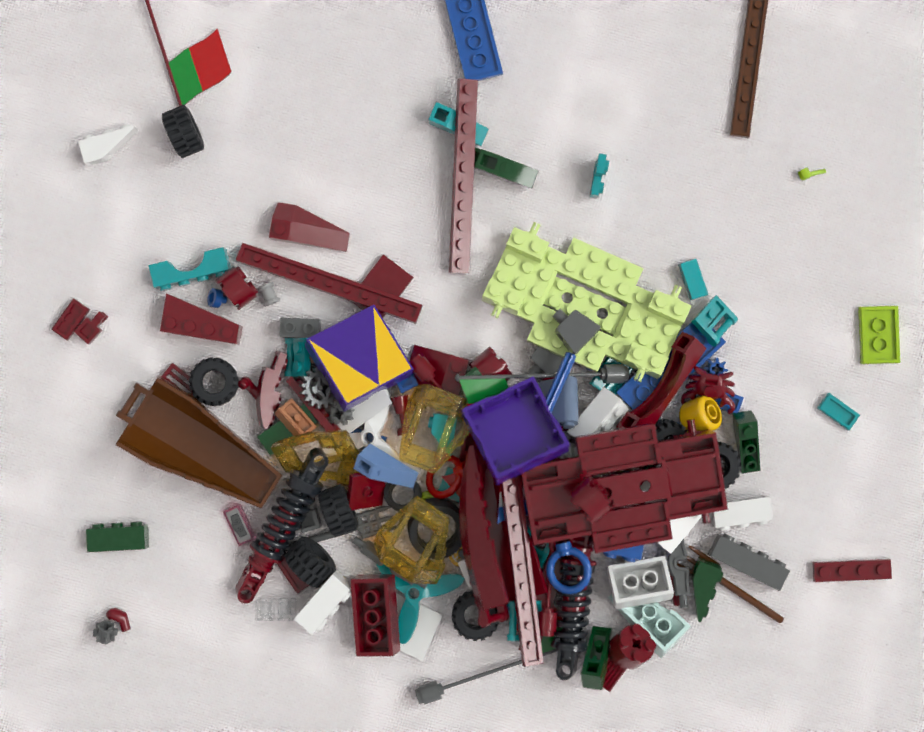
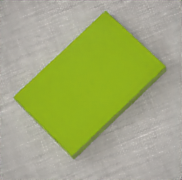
[858,306,900,364]

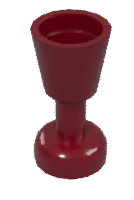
[390,395,416,436]

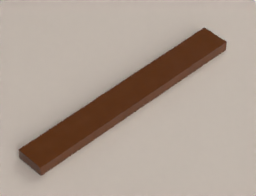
[730,0,768,138]

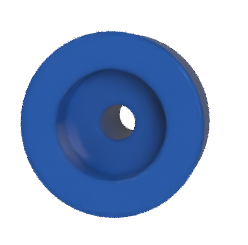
[207,288,227,308]

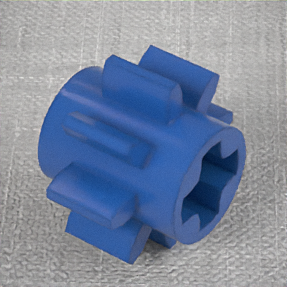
[703,357,728,375]

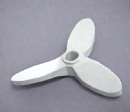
[321,389,404,464]

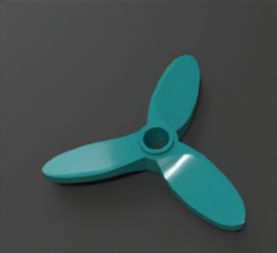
[376,562,464,644]

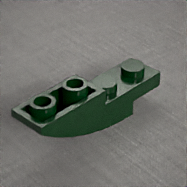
[474,147,539,189]

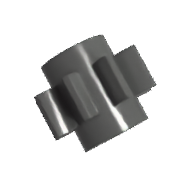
[329,402,355,425]
[93,620,118,645]

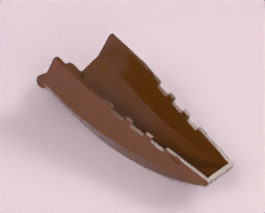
[115,376,282,508]

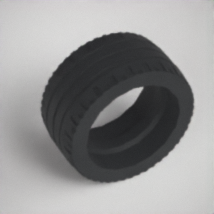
[407,497,462,560]

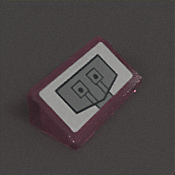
[223,504,256,546]

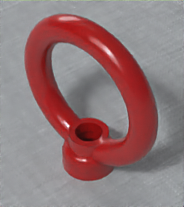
[426,454,465,499]

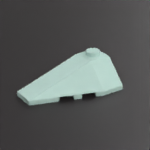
[608,594,691,658]

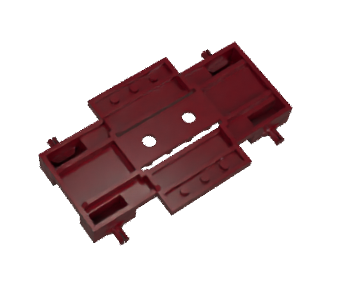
[521,419,728,553]

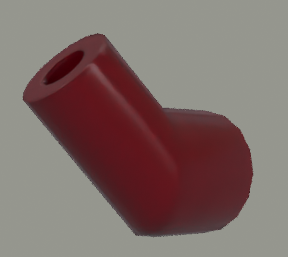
[238,377,257,400]
[106,608,131,632]

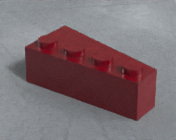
[160,293,243,345]

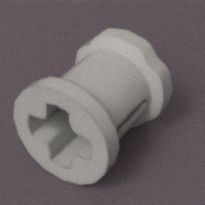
[258,282,280,307]

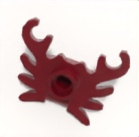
[680,366,735,414]

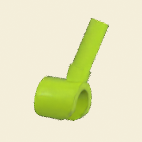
[798,167,826,181]

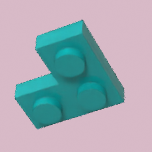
[589,153,609,198]

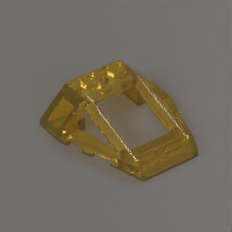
[399,384,470,474]
[271,430,359,485]
[373,496,449,584]

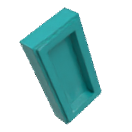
[817,393,860,431]

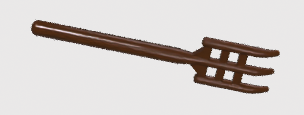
[677,546,784,623]

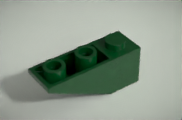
[733,410,761,474]
[691,557,723,623]

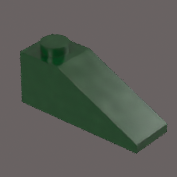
[581,626,612,690]

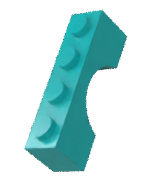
[148,247,231,291]

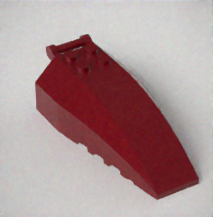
[459,445,548,627]

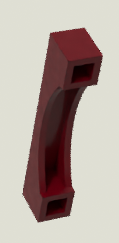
[617,331,707,429]

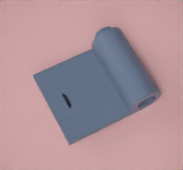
[537,376,579,429]

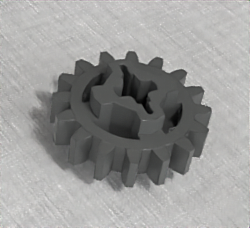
[299,367,336,409]

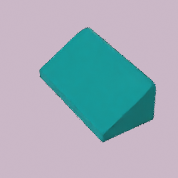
[678,259,709,301]

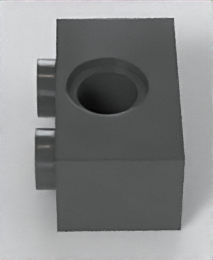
[280,317,321,338]

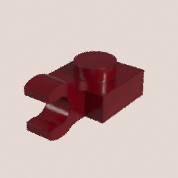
[74,311,108,345]

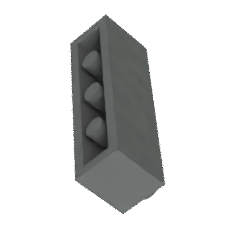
[707,533,790,591]

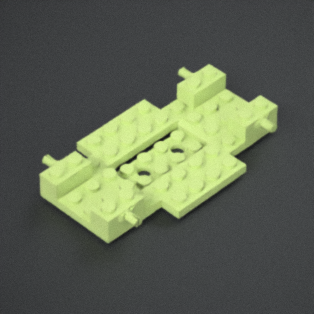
[482,222,692,382]

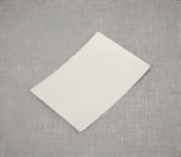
[396,594,442,661]

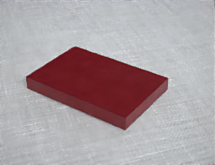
[352,254,414,318]

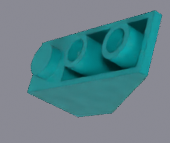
[428,102,489,146]

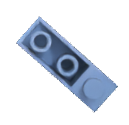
[353,444,419,488]

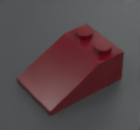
[409,344,469,397]

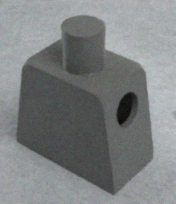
[552,309,601,355]
[527,347,563,380]

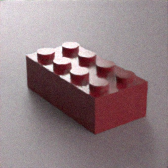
[350,574,400,657]

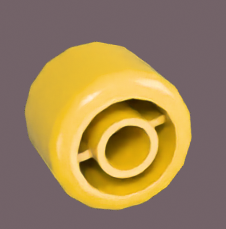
[679,396,722,431]

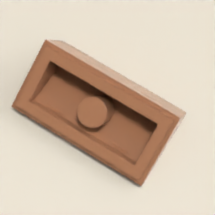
[275,398,317,442]

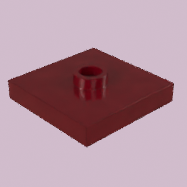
[347,472,386,510]

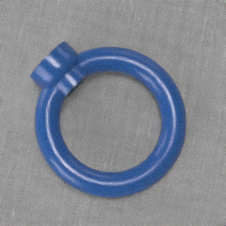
[546,542,592,594]

